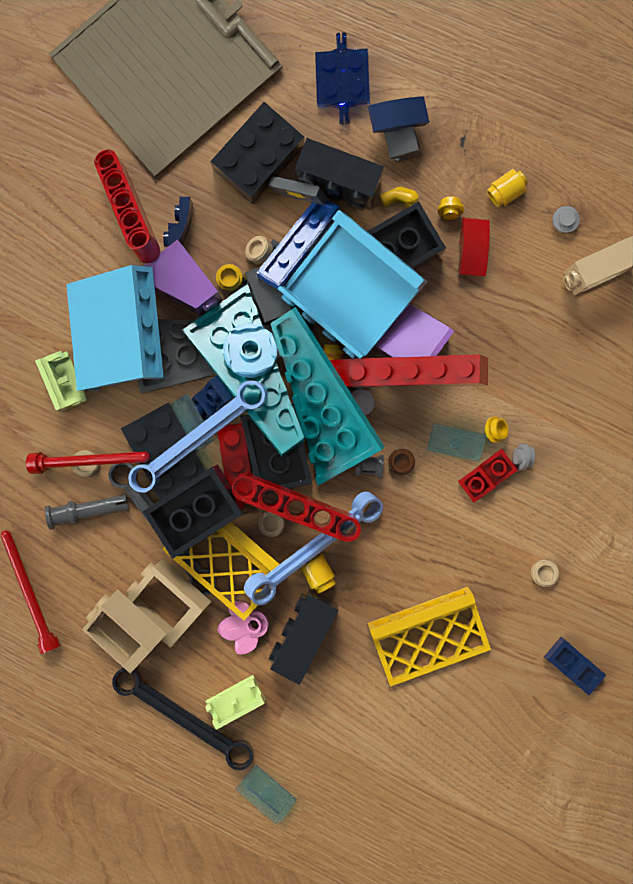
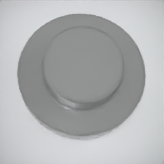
[552,206,580,233]
[512,443,535,470]

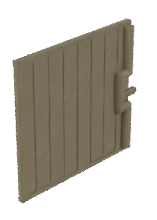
[49,0,283,178]

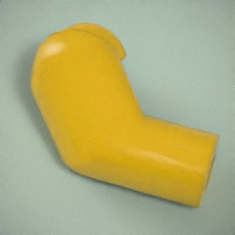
[379,187,419,208]

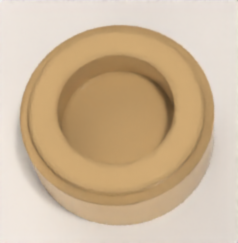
[245,236,273,264]
[72,450,100,477]
[258,511,285,537]
[531,559,559,587]

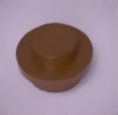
[388,448,415,475]

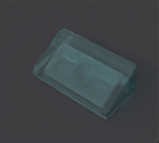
[171,394,213,451]
[427,424,487,462]
[235,764,297,824]

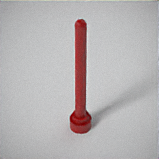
[26,451,150,474]
[0,530,61,655]

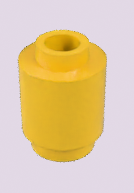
[487,169,528,208]
[300,554,336,594]

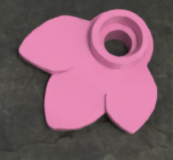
[217,600,269,654]

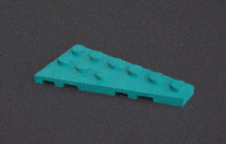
[182,284,304,457]
[271,307,385,486]

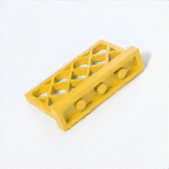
[162,522,280,621]
[367,586,491,687]

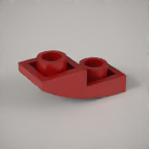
[458,217,490,276]
[458,448,518,503]

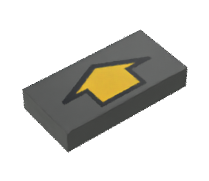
[268,176,327,206]

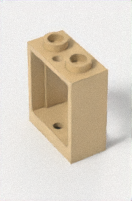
[563,236,633,296]
[125,559,211,648]
[82,589,166,674]

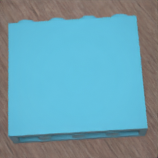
[277,210,427,359]
[66,265,164,391]

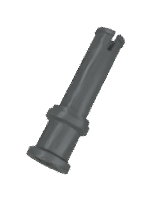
[45,494,129,530]

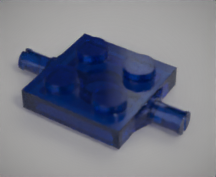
[315,32,370,125]

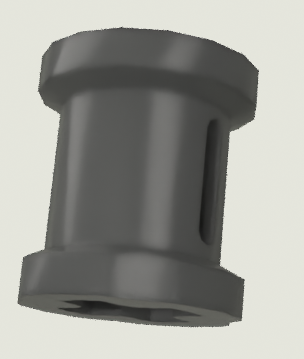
[355,455,384,479]

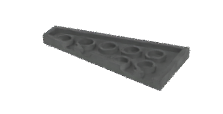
[137,319,283,394]

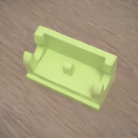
[35,351,89,412]
[205,675,266,730]

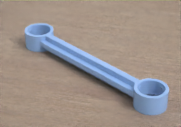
[128,381,268,493]
[244,491,383,605]

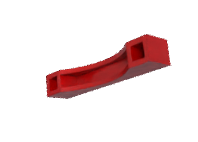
[330,354,488,389]

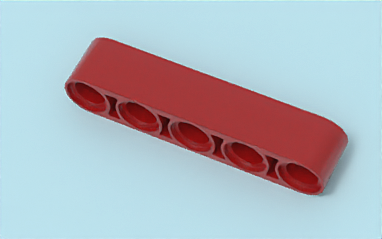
[94,149,160,263]
[232,473,361,542]

